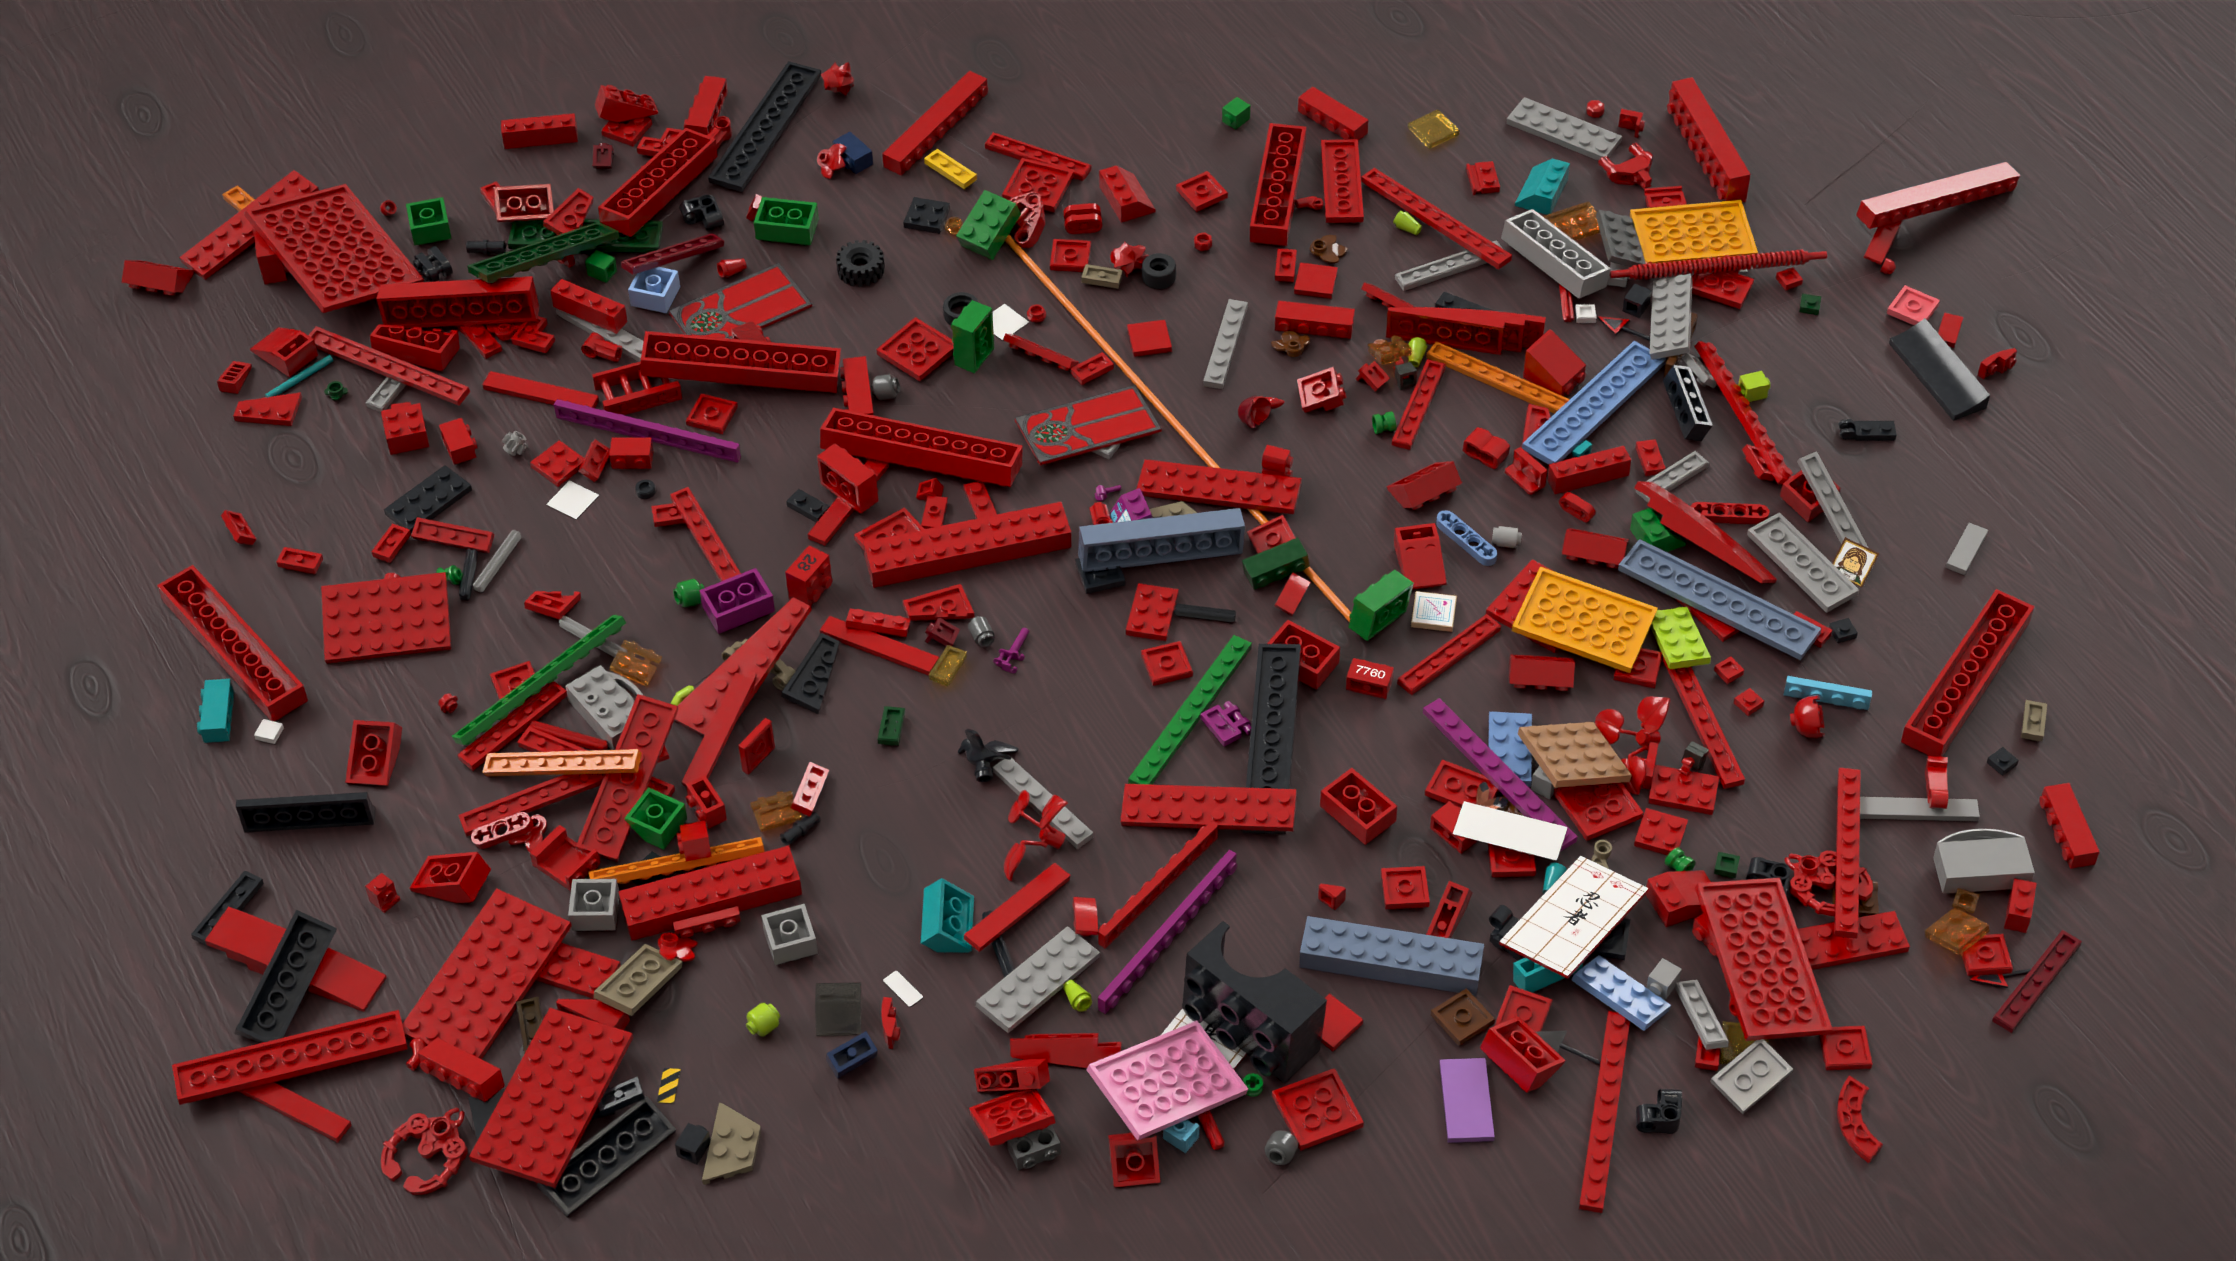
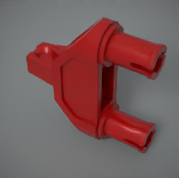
[1598,143,1653,189]

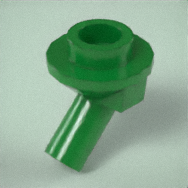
[436,565,462,585]

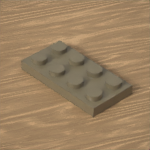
[594,944,682,1016]

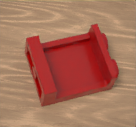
[530,825,601,891]

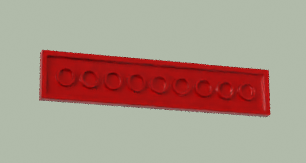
[172,1010,408,1105]

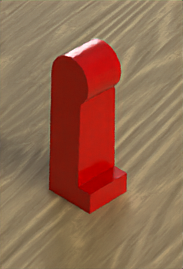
[1925,756,1948,809]

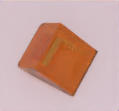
[1952,888,1979,913]

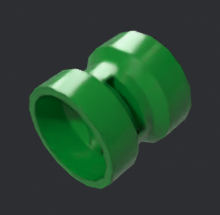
[1372,411,1396,434]
[1665,847,1696,871]

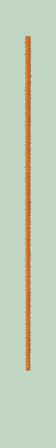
[1005,235,1351,623]

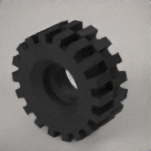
[836,240,885,287]

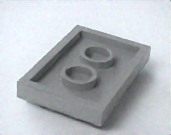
[1710,1039,1793,1114]

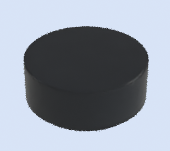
[635,479,656,499]

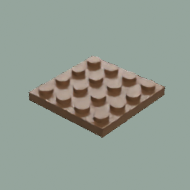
[1517,722,1632,788]

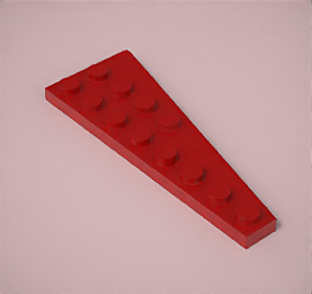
[674,597,812,737]

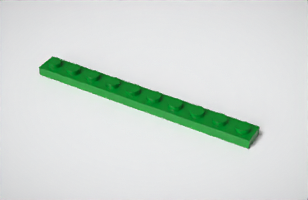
[451,615,626,745]
[1128,635,1252,785]

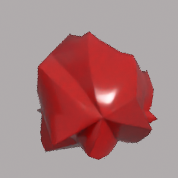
[821,62,854,95]
[1110,241,1149,277]

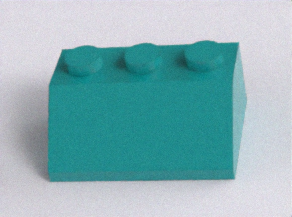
[1515,158,1570,216]
[921,878,974,952]

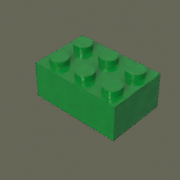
[956,190,1021,260]
[754,197,819,245]
[951,300,995,373]
[1348,569,1414,641]

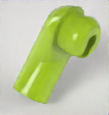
[670,685,695,706]

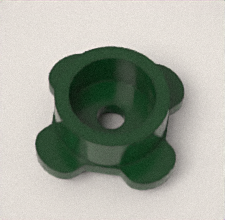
[324,381,348,401]

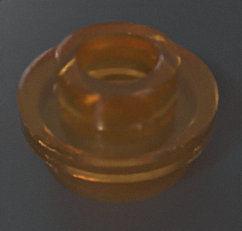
[945,217,963,234]

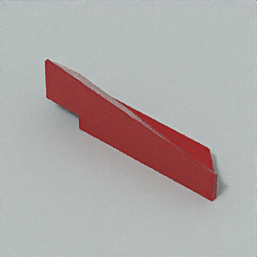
[1010,1033,1122,1068]

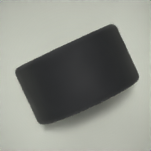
[1142,253,1176,289]

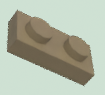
[1081,264,1123,289]
[2021,700,2047,742]

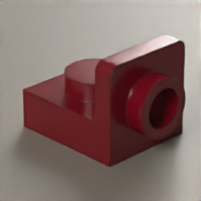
[592,143,614,169]
[925,617,960,648]

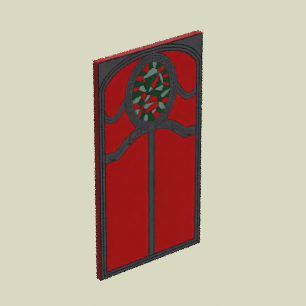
[668,263,812,339]
[1015,385,1162,465]

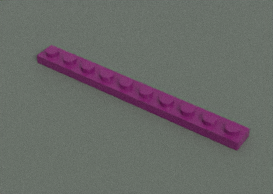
[554,399,741,463]
[1423,698,1578,852]
[1098,849,1237,1014]

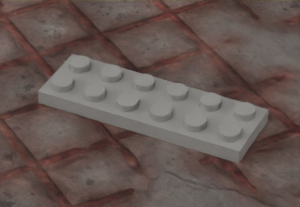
[1506,97,1622,161]
[1650,273,1692,360]
[1747,512,1859,613]
[975,926,1100,1033]

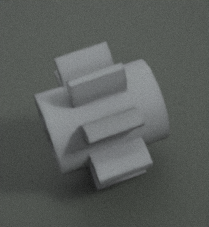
[502,431,528,456]

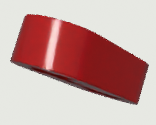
[1559,492,1596,522]

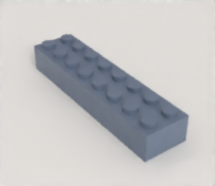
[1078,508,1245,572]
[1299,916,1484,996]

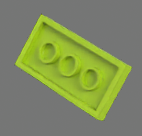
[1650,607,1711,669]

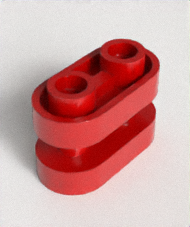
[1063,203,1103,234]

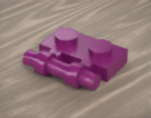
[1201,701,1251,747]

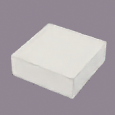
[1575,304,1596,323]
[254,719,284,744]

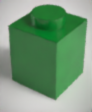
[1222,97,1251,130]
[585,250,617,283]

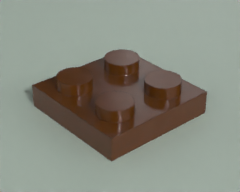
[1431,988,1495,1046]

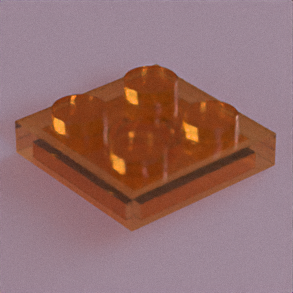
[1925,907,1990,955]

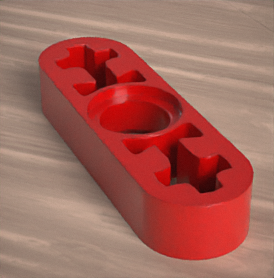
[471,812,534,849]

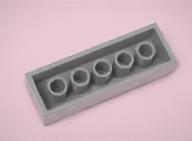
[1501,209,1611,299]

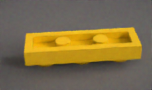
[924,149,977,189]

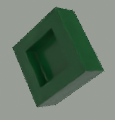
[1799,293,1822,315]
[1714,852,1740,878]

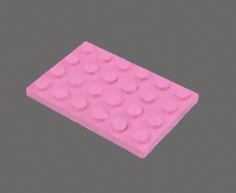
[1087,1021,1248,1141]

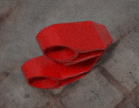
[1009,192,1045,248]

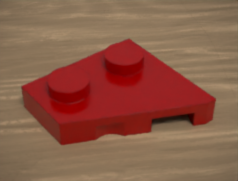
[524,591,581,619]

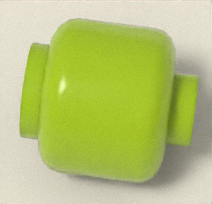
[746,1003,780,1037]

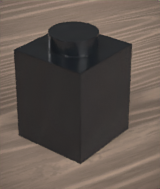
[1622,284,1652,318]
[675,1123,710,1165]

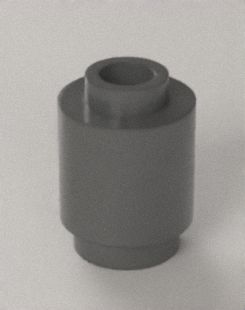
[968,617,995,647]

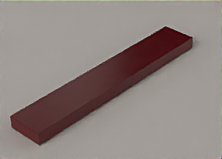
[621,233,724,275]
[1992,930,2082,1033]

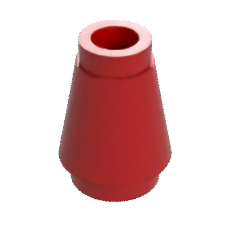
[717,258,747,278]

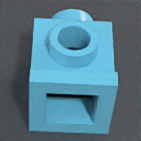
[1163,1120,1199,1153]

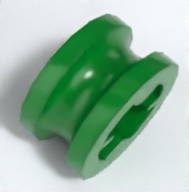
[1243,1073,1263,1097]

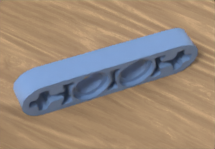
[1436,510,1497,566]

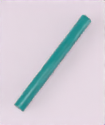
[265,355,333,397]

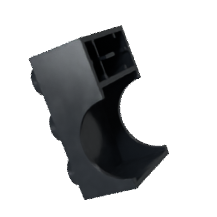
[1182,921,1327,1084]

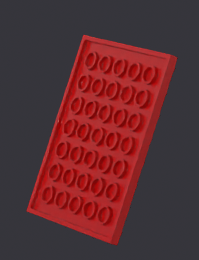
[245,184,424,313]

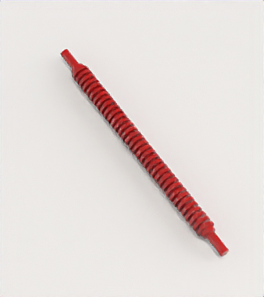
[1609,249,1827,280]

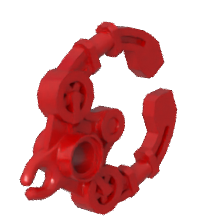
[1784,851,1873,916]
[381,1107,468,1195]

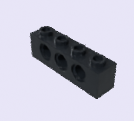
[1663,365,1713,441]

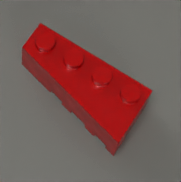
[370,324,460,371]

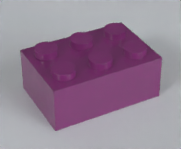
[699,568,775,634]

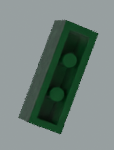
[1242,537,1310,590]

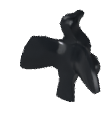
[958,729,1018,782]

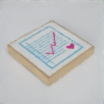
[1411,591,1457,632]

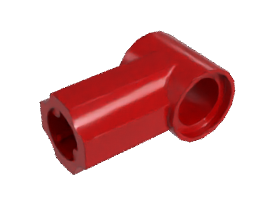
[707,116,732,148]
[581,332,623,362]
[1089,502,1113,525]

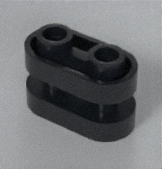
[413,246,453,282]

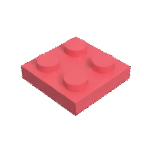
[1887,285,1940,325]

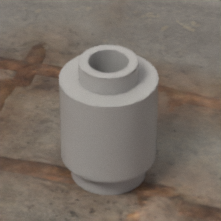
[1492,526,1522,548]

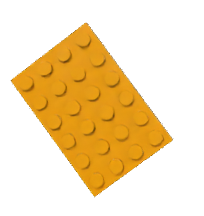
[1630,200,1758,264]
[1512,567,1658,673]

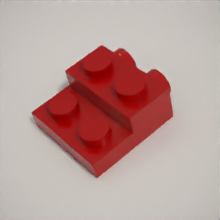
[1297,367,1347,413]

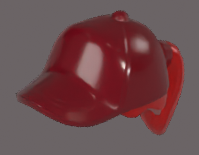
[1238,395,1285,429]

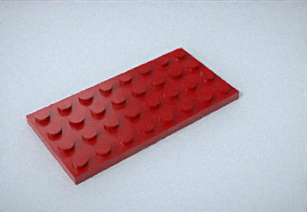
[1695,878,1833,1041]
[402,888,572,1059]
[469,1008,633,1188]

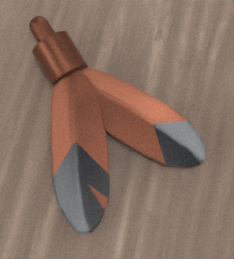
[1476,782,1508,810]

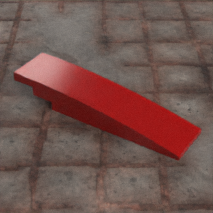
[1386,307,1546,355]
[1634,481,1777,583]
[205,906,387,1012]

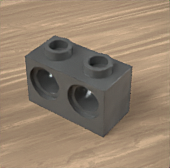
[1007,1125,1061,1171]

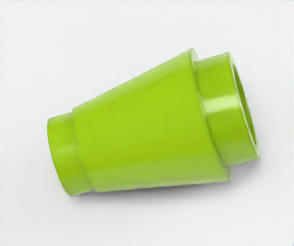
[1393,211,1422,236]
[1408,337,1427,368]
[1063,980,1092,1012]

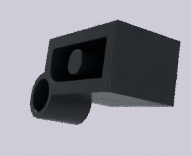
[1489,905,1525,960]

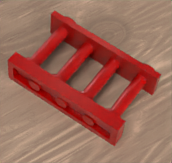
[592,361,682,415]

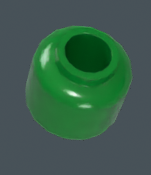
[673,579,704,608]

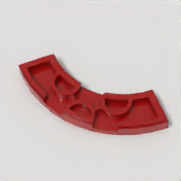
[1837,1075,1883,1163]

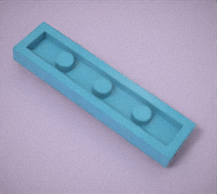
[1784,676,1872,710]

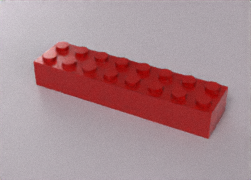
[1667,77,1751,203]
[1250,123,1306,246]
[598,128,718,237]
[377,276,540,328]
[618,846,802,941]

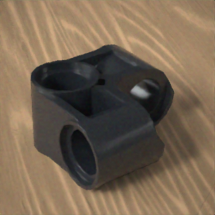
[679,194,724,230]
[1746,857,1791,897]
[1636,1089,1682,1134]

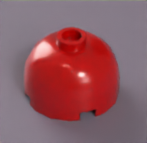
[1790,695,1825,738]

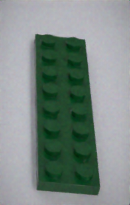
[508,219,663,253]
[467,222,619,283]

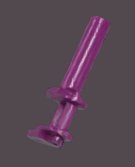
[993,627,1029,673]

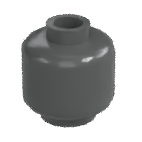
[870,374,900,401]
[1265,1130,1298,1165]

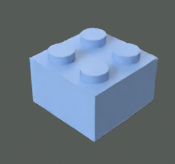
[628,267,680,313]

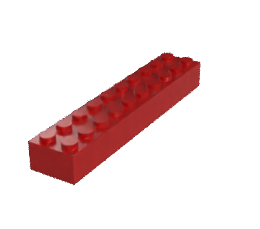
[641,331,841,393]
[820,408,1023,487]
[863,502,1072,588]
[157,565,308,722]
[1901,589,2035,757]

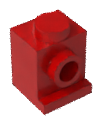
[365,873,401,913]

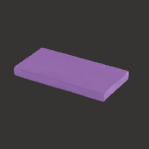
[1439,1058,1495,1143]

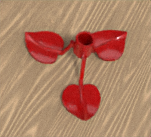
[1595,696,1670,795]
[1004,790,1068,881]

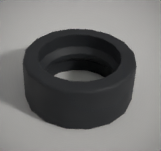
[943,292,979,325]

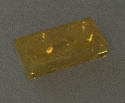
[929,645,967,686]

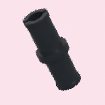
[466,240,506,254]
[780,811,821,846]

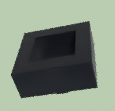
[1829,618,1858,643]
[1987,747,2019,776]

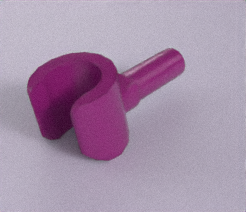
[1095,485,1121,501]

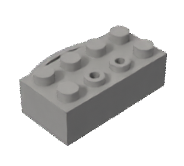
[565,665,643,750]
[1933,829,2035,894]

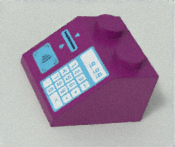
[1109,488,1153,523]

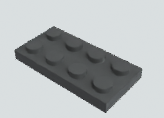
[1596,210,1646,267]

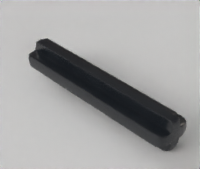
[459,549,478,600]
[1175,603,1236,622]

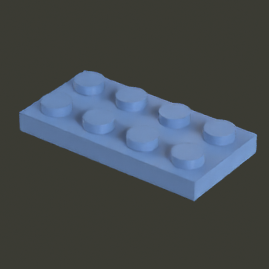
[1488,712,1532,787]
[1572,955,1671,1031]

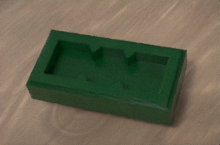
[877,706,906,746]

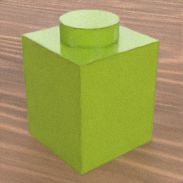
[1738,371,1771,402]

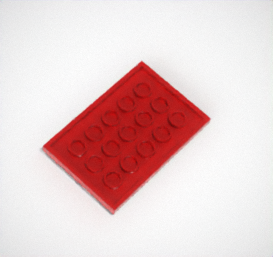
[321,572,451,664]

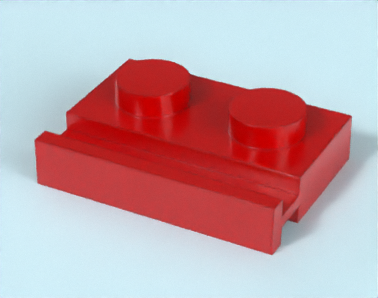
[1466,161,1500,195]
[1644,186,1687,208]

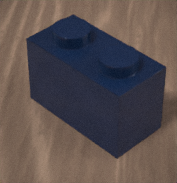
[832,132,873,174]
[826,1031,878,1079]

